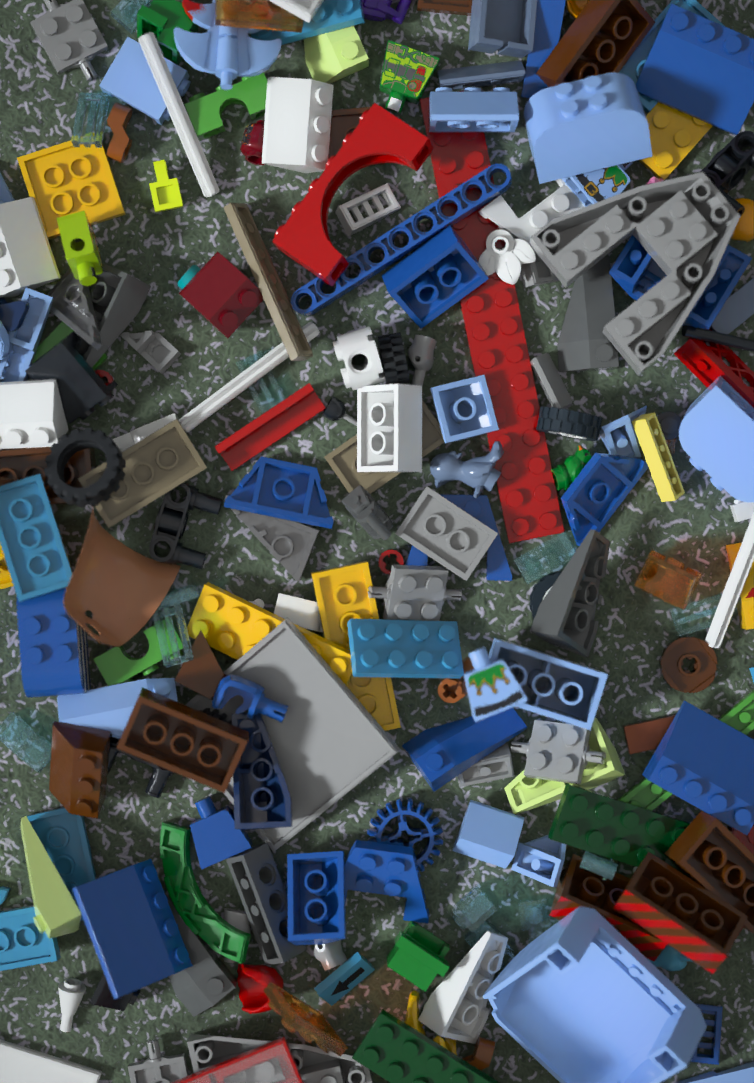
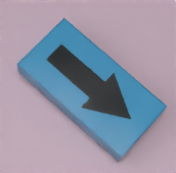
[314,952,375,1006]

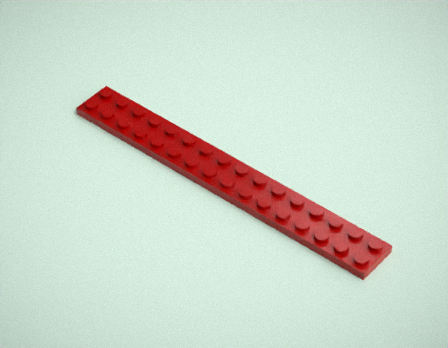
[419,90,564,543]

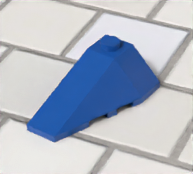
[402,707,527,792]

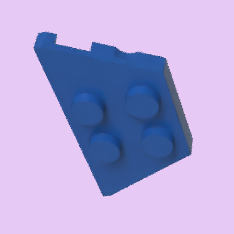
[561,452,648,546]
[224,456,333,529]

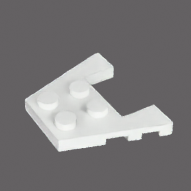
[479,179,585,258]

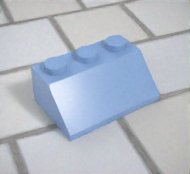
[429,87,519,132]

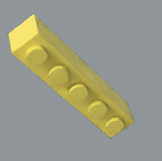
[632,412,685,502]

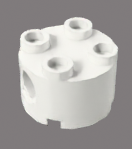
[332,326,386,391]

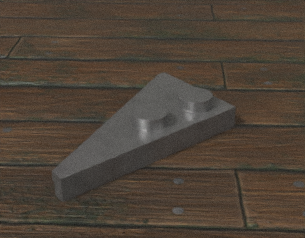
[47,268,102,351]
[224,495,319,581]

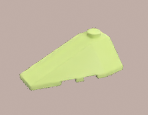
[303,26,369,84]
[504,718,625,815]
[20,816,82,939]

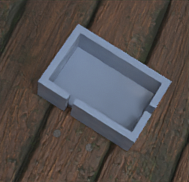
[468,0,537,58]

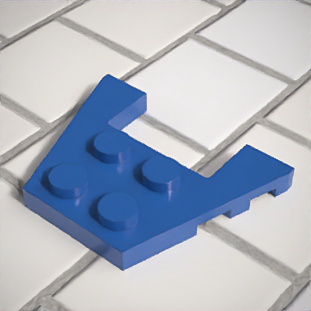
[405,494,512,581]
[345,840,429,924]

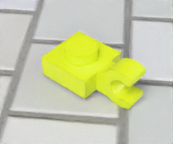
[149,160,184,213]

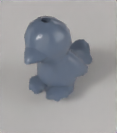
[430,441,504,498]

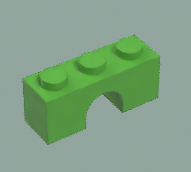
[184,73,267,141]
[93,616,187,686]

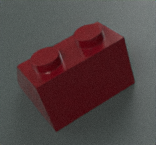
[179,251,264,338]

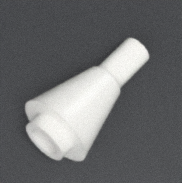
[58,978,86,1032]

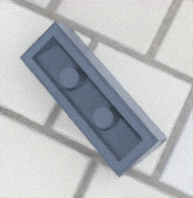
[437,60,525,90]

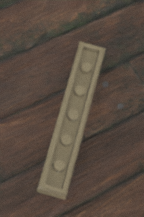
[223,203,313,361]

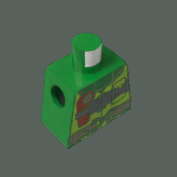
[380,40,440,115]

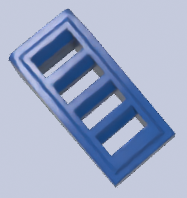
[690,1004,723,1065]

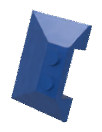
[609,234,752,330]

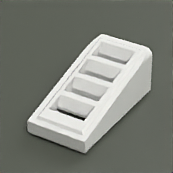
[336,183,401,236]

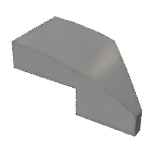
[120,330,181,374]

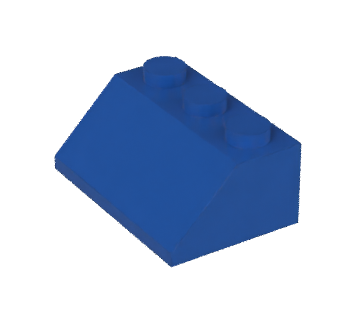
[382,225,489,329]
[287,851,346,946]

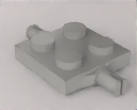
[30,0,108,81]
[368,565,462,621]
[511,720,606,785]
[128,1039,189,1083]

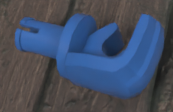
[212,674,289,723]

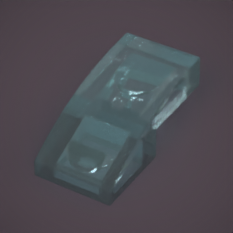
[514,531,576,585]
[0,712,52,773]

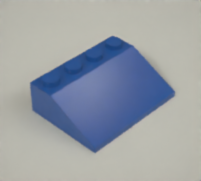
[635,4,754,135]
[642,700,754,835]
[72,859,193,999]

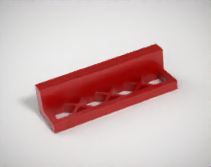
[674,328,754,408]
[214,383,326,472]

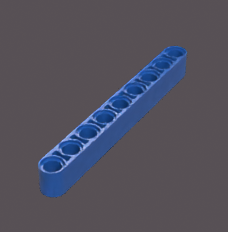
[291,164,512,316]

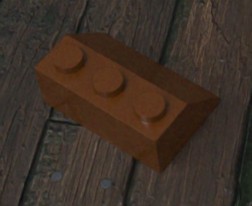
[49,721,111,819]

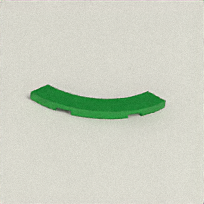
[160,821,251,963]

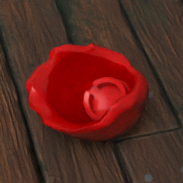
[237,963,284,1014]

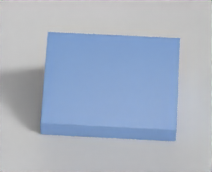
[430,375,499,443]
[452,800,524,869]

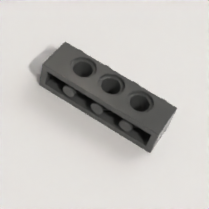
[226,843,307,966]

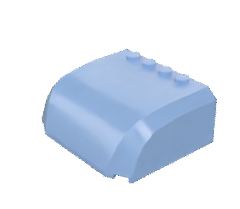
[483,906,707,1083]

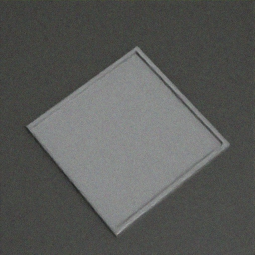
[185,618,400,852]

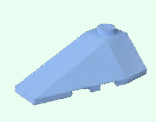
[57,678,177,739]

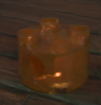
[634,550,703,610]

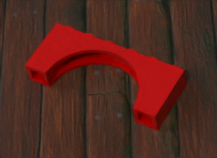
[272,103,434,286]

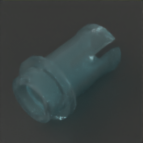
[579,851,618,880]

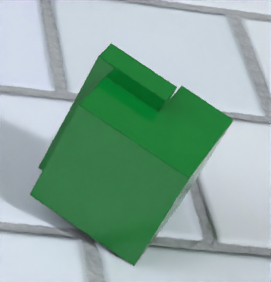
[137,0,199,66]
[387,921,450,992]

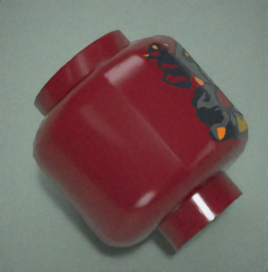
[240,120,265,165]

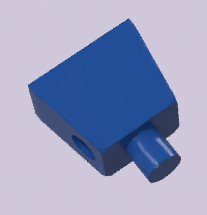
[190,796,253,869]

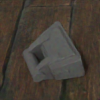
[341,485,392,540]

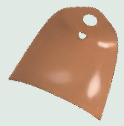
[63,505,181,647]

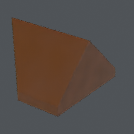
[174,630,227,700]

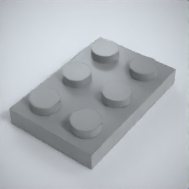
[395,486,498,581]

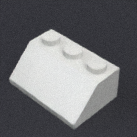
[262,77,334,173]
[0,197,61,297]
[0,379,68,449]
[357,384,422,472]

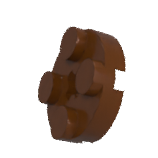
[659,636,717,693]

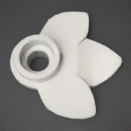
[479,229,536,285]

